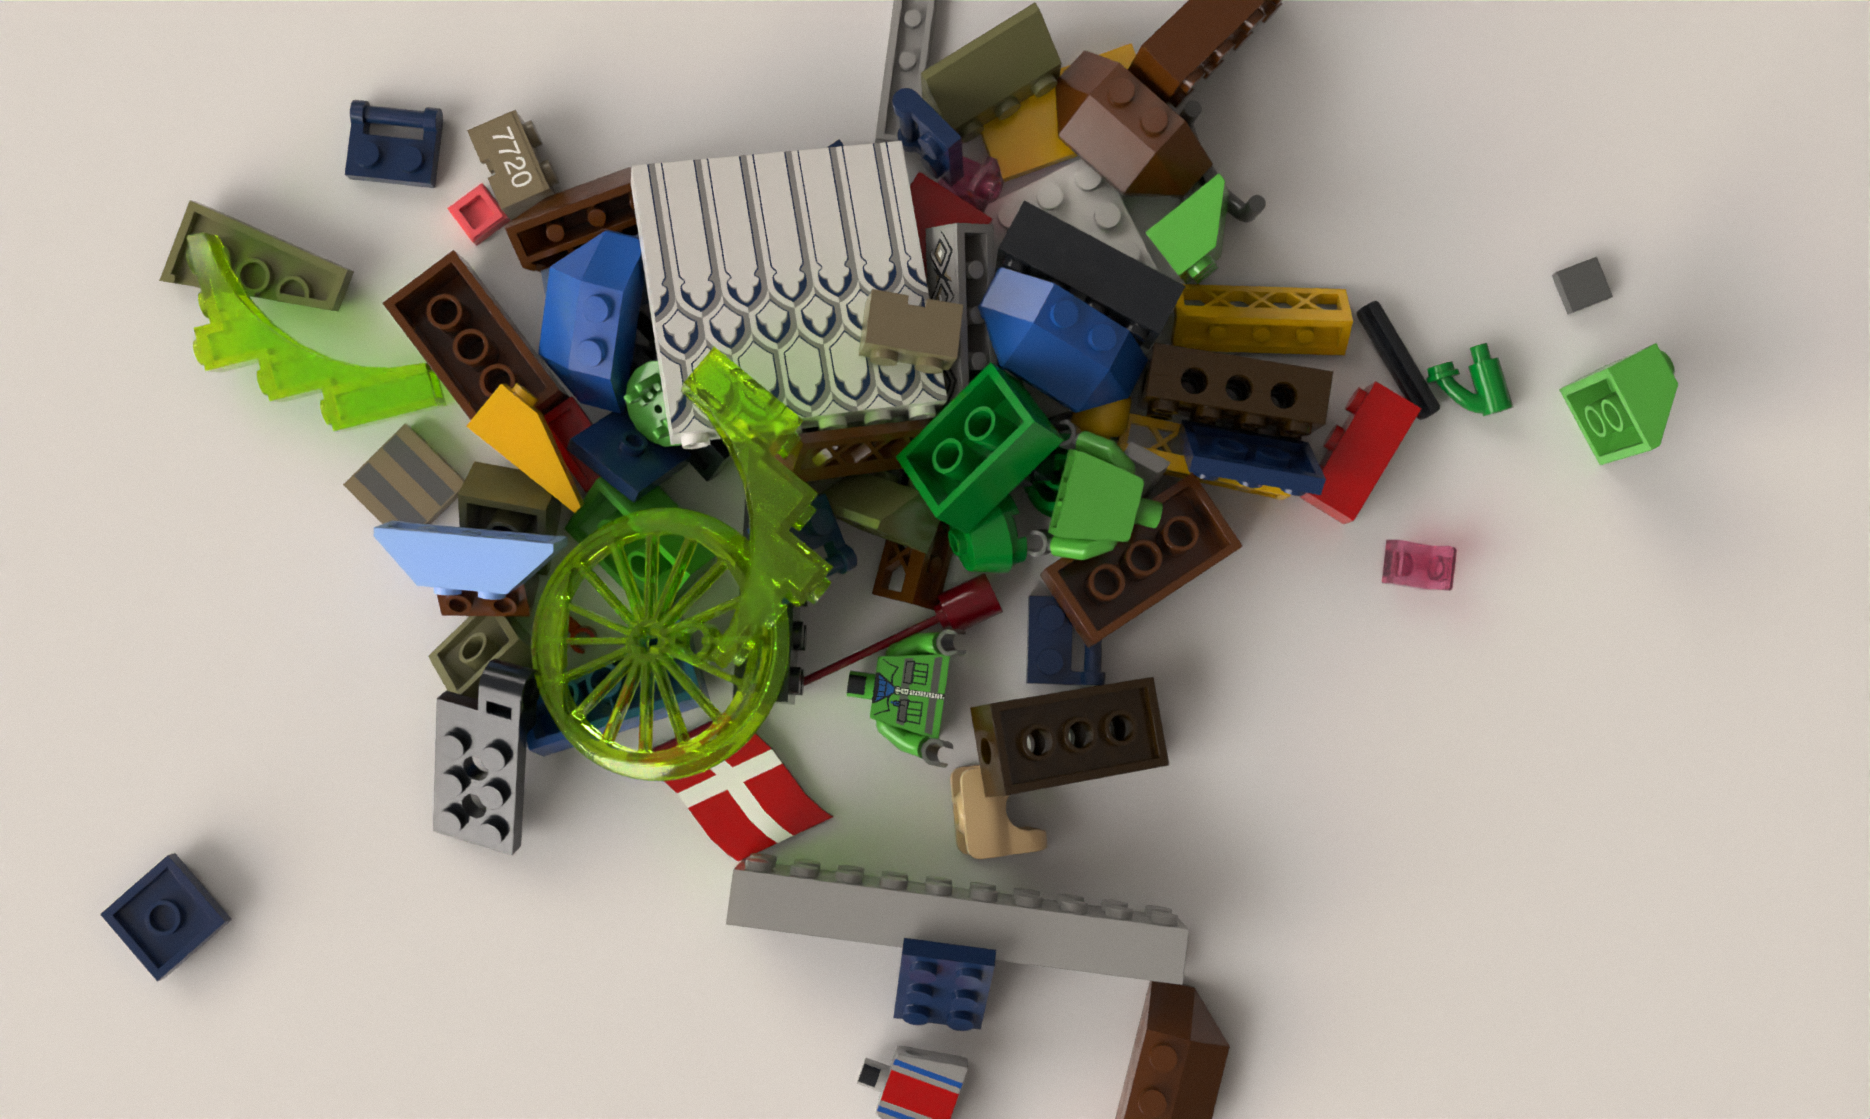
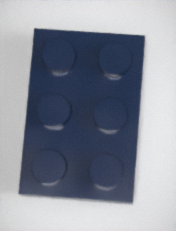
[1177,420,1326,496]
[893,938,996,1031]

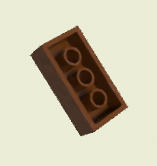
[1128,0,1283,109]
[382,250,570,420]
[1040,473,1243,648]

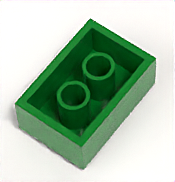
[896,362,1064,534]

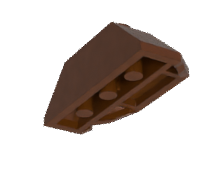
[1055,50,1213,198]
[504,167,638,273]
[1115,981,1230,1119]

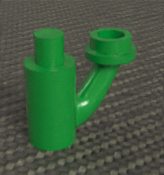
[1426,343,1514,417]

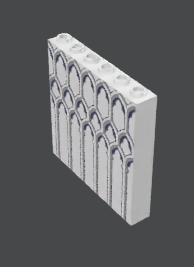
[631,141,947,449]

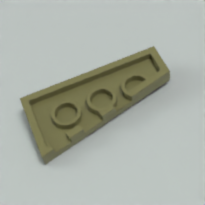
[159,200,354,311]

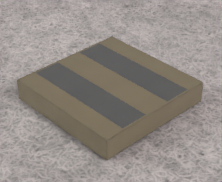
[343,423,465,524]

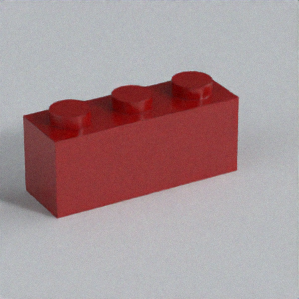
[1299,381,1422,524]

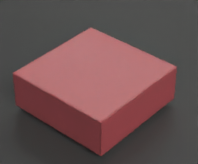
[447,183,511,246]

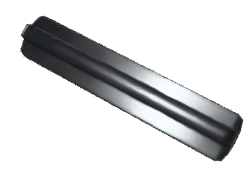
[1356,301,1440,420]

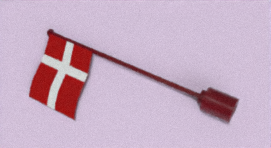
[633,573,1003,862]

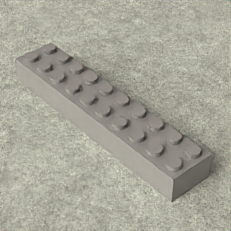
[726,853,1189,985]

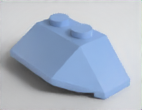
[374,521,568,600]

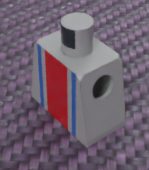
[857,1046,968,1119]

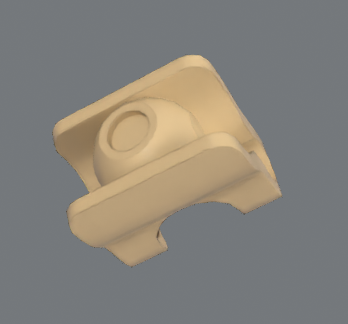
[950,765,1047,859]

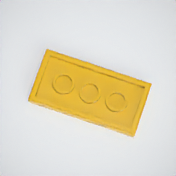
[980,43,1136,184]

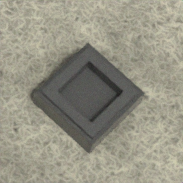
[1552,257,1613,315]

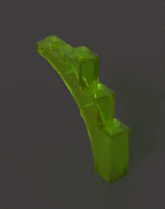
[186,232,447,431]
[681,347,833,669]

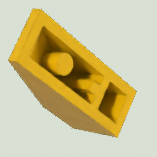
[466,383,584,513]

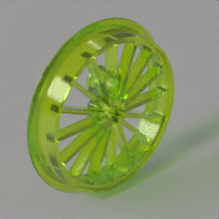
[531,508,789,781]

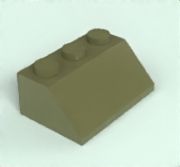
[921,2,1062,143]

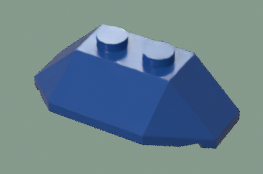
[538,230,645,414]
[978,267,1148,413]

